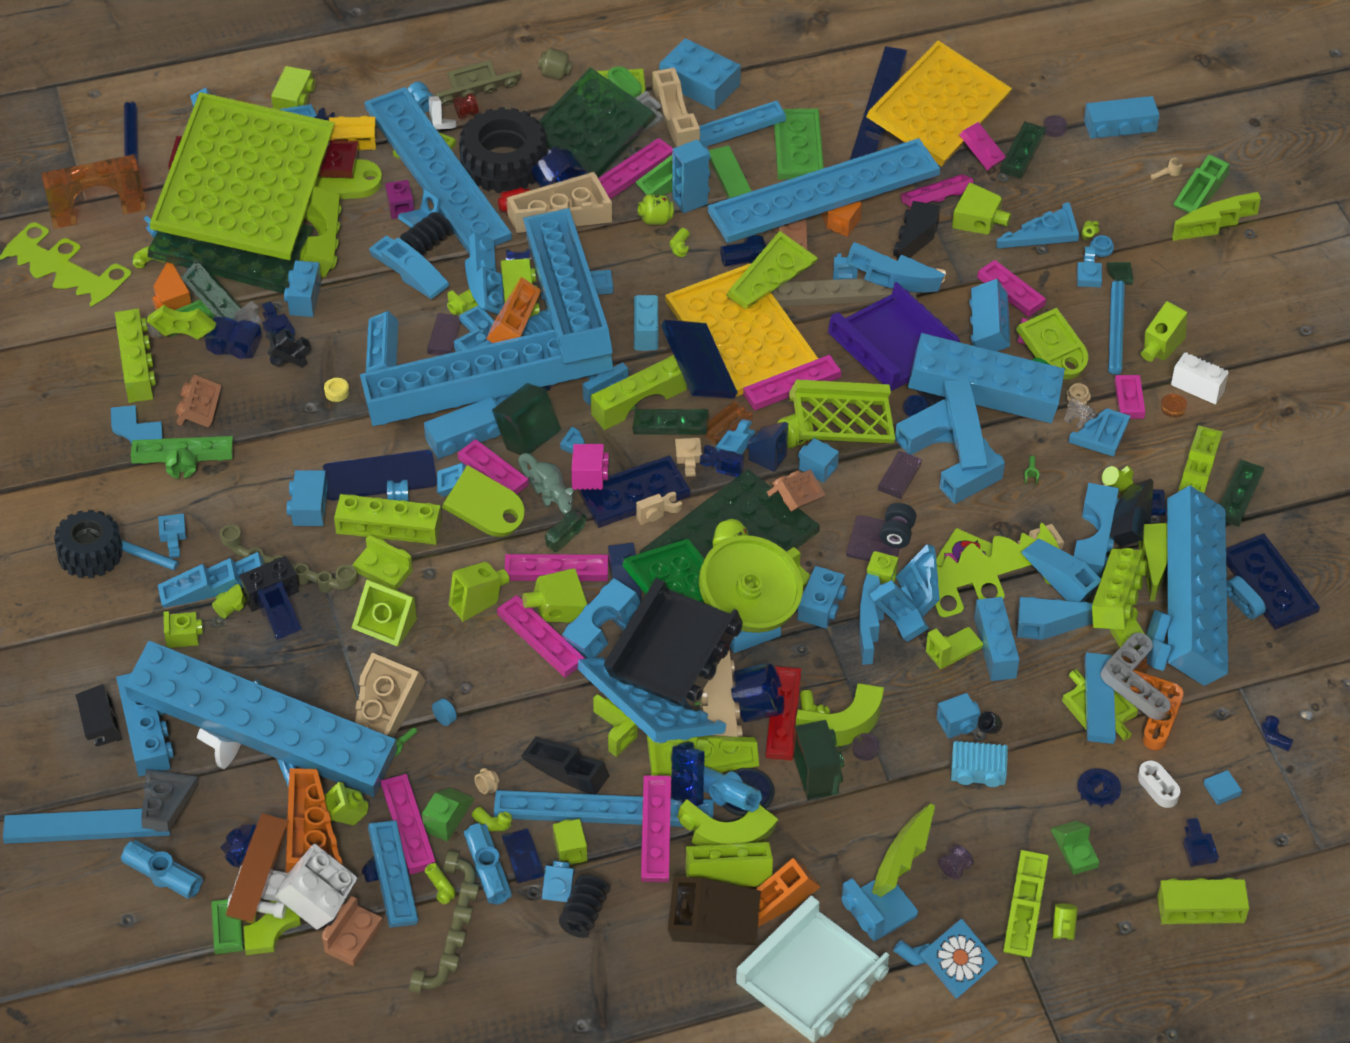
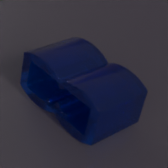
[205,316,262,359]

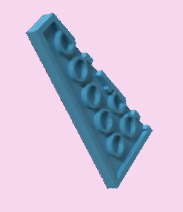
[577,657,726,743]

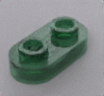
[545,510,587,552]

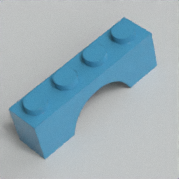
[1074,483,1120,579]

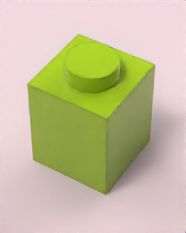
[553,819,587,864]

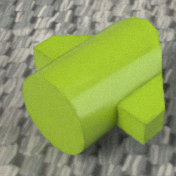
[1102,465,1133,493]
[212,584,247,619]
[1052,903,1078,940]

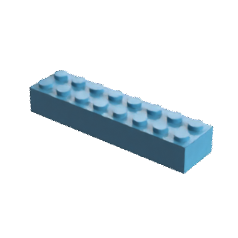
[1167,485,1229,686]

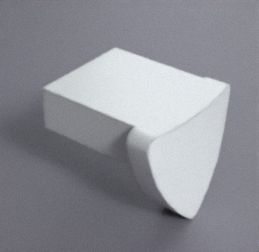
[429,96,456,129]
[197,728,241,769]

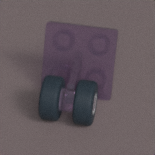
[846,503,917,561]

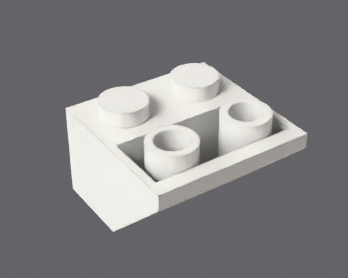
[274,844,358,930]

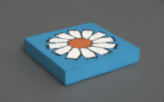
[919,919,998,998]

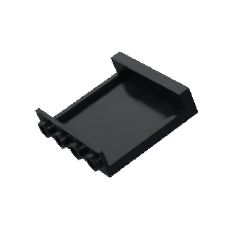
[604,578,743,710]

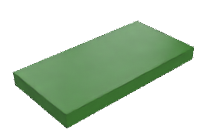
[774,108,824,179]

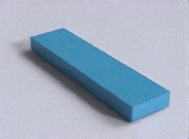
[699,100,786,147]
[1084,652,1116,744]
[368,821,418,928]

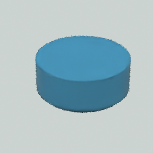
[432,698,457,726]

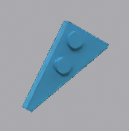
[996,202,1079,248]

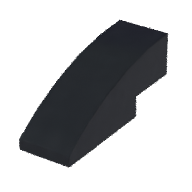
[1110,479,1154,547]
[521,737,610,795]

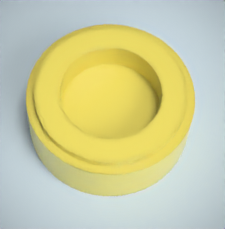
[324,378,349,402]

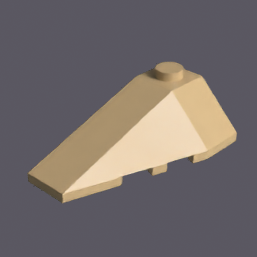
[355,653,426,737]

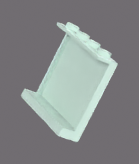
[736,896,889,1043]

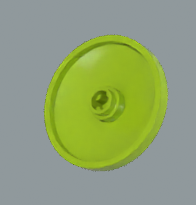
[699,535,803,633]

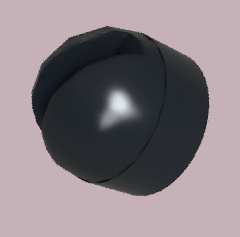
[979,711,1003,734]

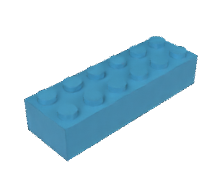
[908,333,1065,424]

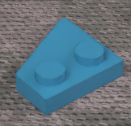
[1069,408,1130,457]
[895,544,940,616]

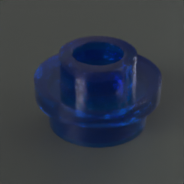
[903,395,928,417]

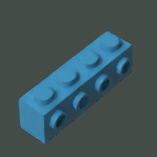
[116,673,174,777]

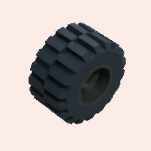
[54,510,122,578]

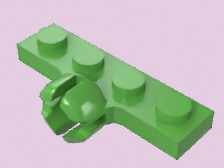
[131,436,234,479]

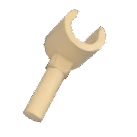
[1150,158,1183,180]

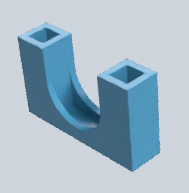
[895,399,1005,504]

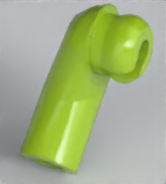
[1081,220,1100,241]
[669,228,690,257]
[133,246,168,268]
[800,690,830,714]
[472,807,513,832]
[425,863,455,904]

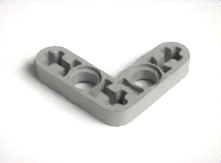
[1101,633,1171,720]

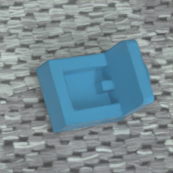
[542,861,576,902]

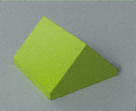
[352,579,417,647]

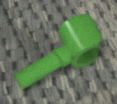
[1024,456,1040,484]
[389,727,417,756]

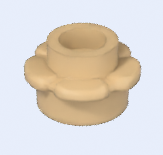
[1066,383,1091,406]
[474,768,499,794]

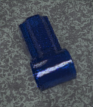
[720,235,766,266]

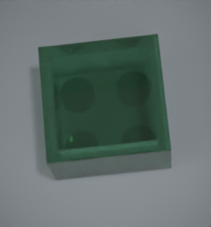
[492,383,561,455]
[793,720,844,801]

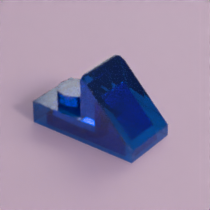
[257,581,302,640]

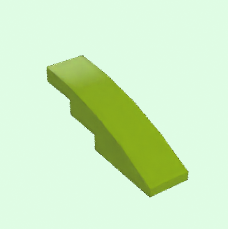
[1172,192,1261,241]
[1178,426,1223,494]
[872,803,935,897]
[1003,850,1049,958]

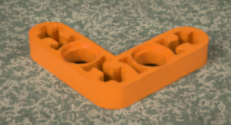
[1113,670,1184,750]

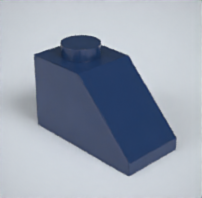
[747,422,789,472]
[608,543,642,602]

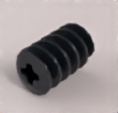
[400,212,453,256]
[559,875,611,938]

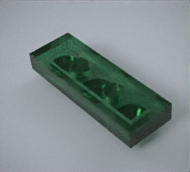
[1000,121,1046,179]
[181,260,246,328]
[632,409,710,435]
[1220,460,1265,527]

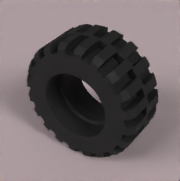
[459,107,548,193]

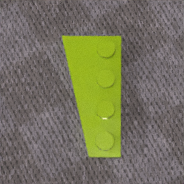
[727,231,818,309]
[647,735,759,782]

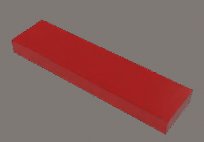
[766,666,801,761]

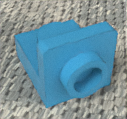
[437,463,466,497]

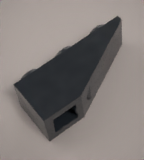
[893,200,941,261]

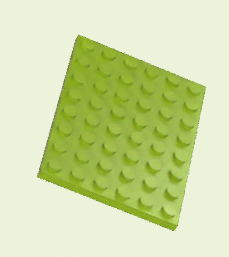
[150,92,335,260]

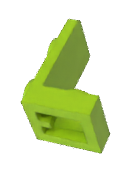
[926,627,983,669]
[593,694,638,757]

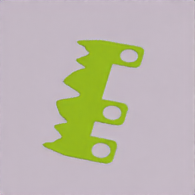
[0,222,131,307]
[935,522,1059,617]

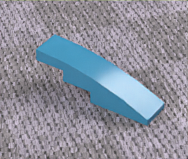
[944,379,987,471]
[158,552,264,608]
[859,573,884,665]

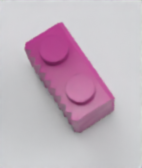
[572,444,609,490]

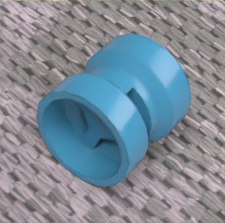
[407,81,433,113]

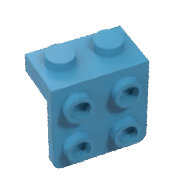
[841,878,918,942]

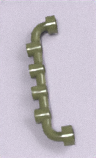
[220,525,357,593]
[409,851,480,994]

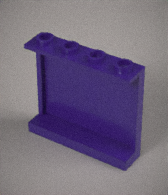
[828,282,960,391]

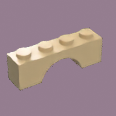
[653,68,700,148]

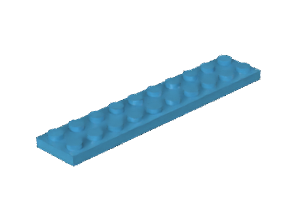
[364,87,512,255]
[708,138,940,243]

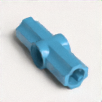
[691,765,762,812]
[464,823,511,905]
[121,840,203,899]

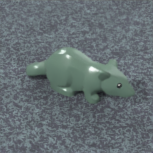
[518,453,574,515]

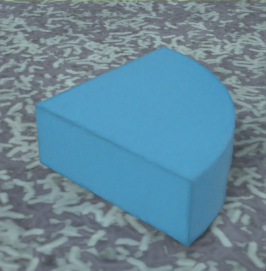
[560,427,585,454]

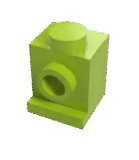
[164,611,203,648]
[324,782,369,826]

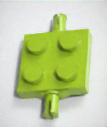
[1062,669,1138,741]

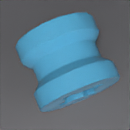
[387,480,409,502]

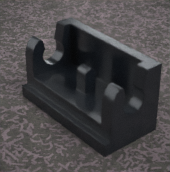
[75,684,122,746]

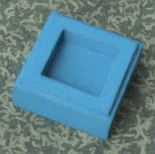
[1203,770,1242,805]

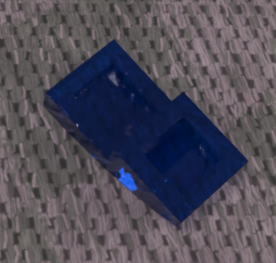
[501,829,544,884]

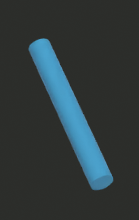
[121,540,179,571]

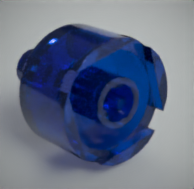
[531,147,587,188]
[731,663,784,723]

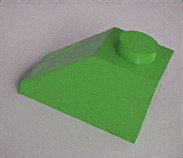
[422,788,474,842]

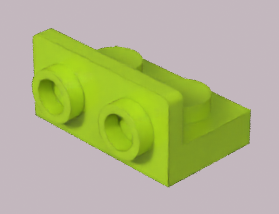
[352,535,413,590]

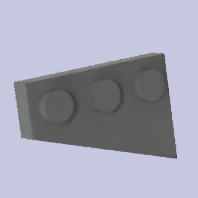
[141,769,198,832]

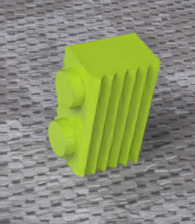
[271,66,316,109]

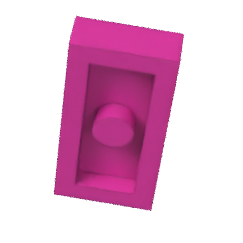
[960,122,1006,171]
[1114,375,1145,419]

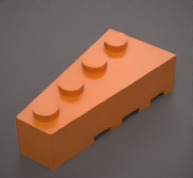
[285,768,342,873]

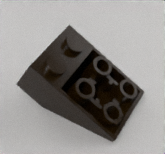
[668,876,761,946]

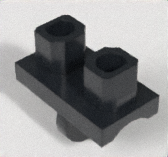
[265,328,311,368]

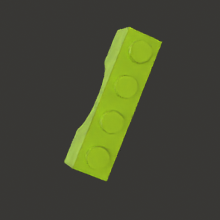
[299,186,342,277]
[591,355,687,430]

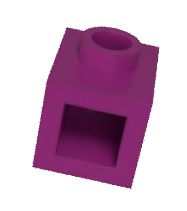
[385,180,414,219]

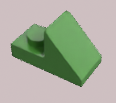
[1051,821,1099,875]

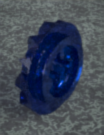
[1077,768,1121,808]

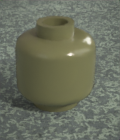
[538,48,572,80]

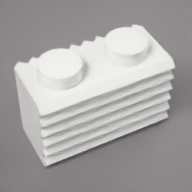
[1171,353,1229,404]

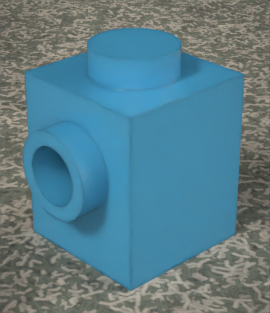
[798,438,839,483]
[936,693,980,739]

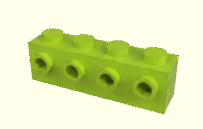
[115,308,156,403]
[334,494,442,545]
[1092,548,1148,630]

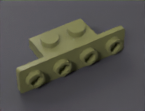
[435,60,522,106]

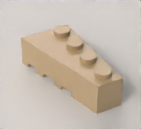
[507,172,612,233]
[700,649,743,737]

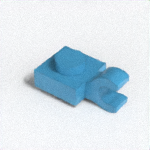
[1077,246,1102,287]
[716,419,756,458]
[158,514,186,558]

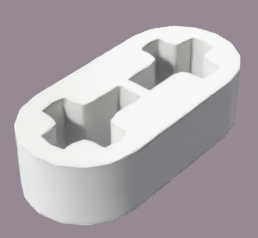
[1138,761,1180,808]

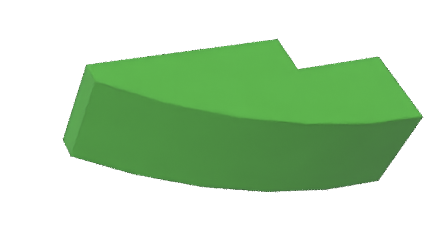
[1173,154,1230,213]
[636,155,710,195]

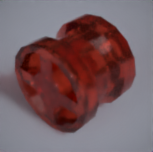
[454,93,479,119]

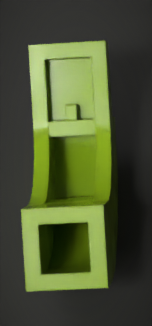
[795,683,884,747]
[677,800,778,846]

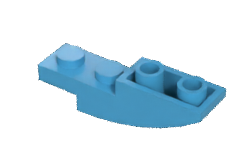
[465,232,504,314]
[369,236,449,299]
[846,242,945,292]

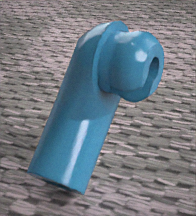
[893,940,931,966]

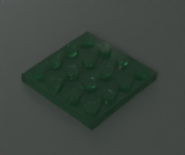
[539,67,656,178]

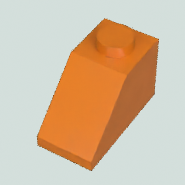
[821,201,862,237]
[152,261,191,310]

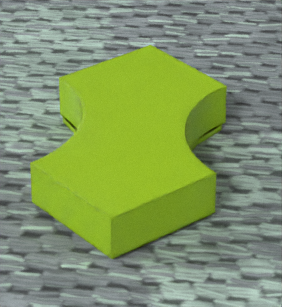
[146,305,216,340]
[244,900,301,955]

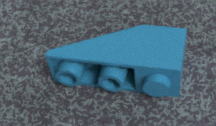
[1021,539,1101,602]
[1016,597,1093,640]

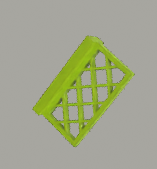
[789,379,896,444]

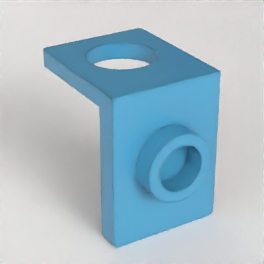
[398,188,441,228]

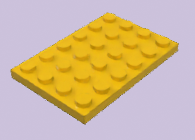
[867,40,1012,167]
[665,264,818,398]

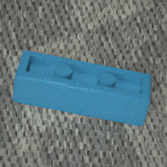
[366,311,398,373]

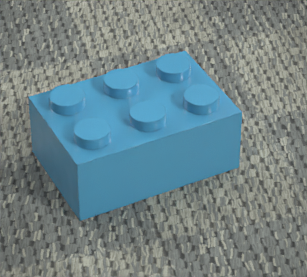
[659,38,741,110]

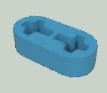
[1227,576,1266,619]

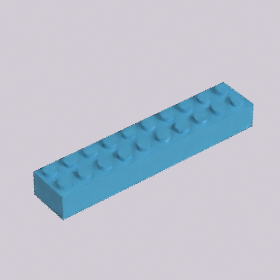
[523,208,613,363]
[360,329,613,426]
[125,641,397,798]

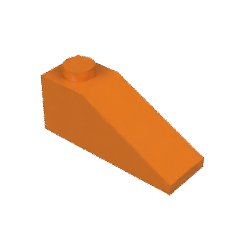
[486,277,541,343]
[756,858,820,927]

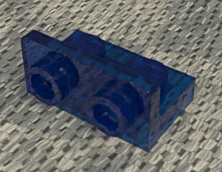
[671,741,705,806]

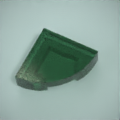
[1106,262,1133,285]

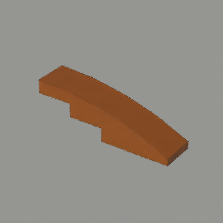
[226,813,289,924]

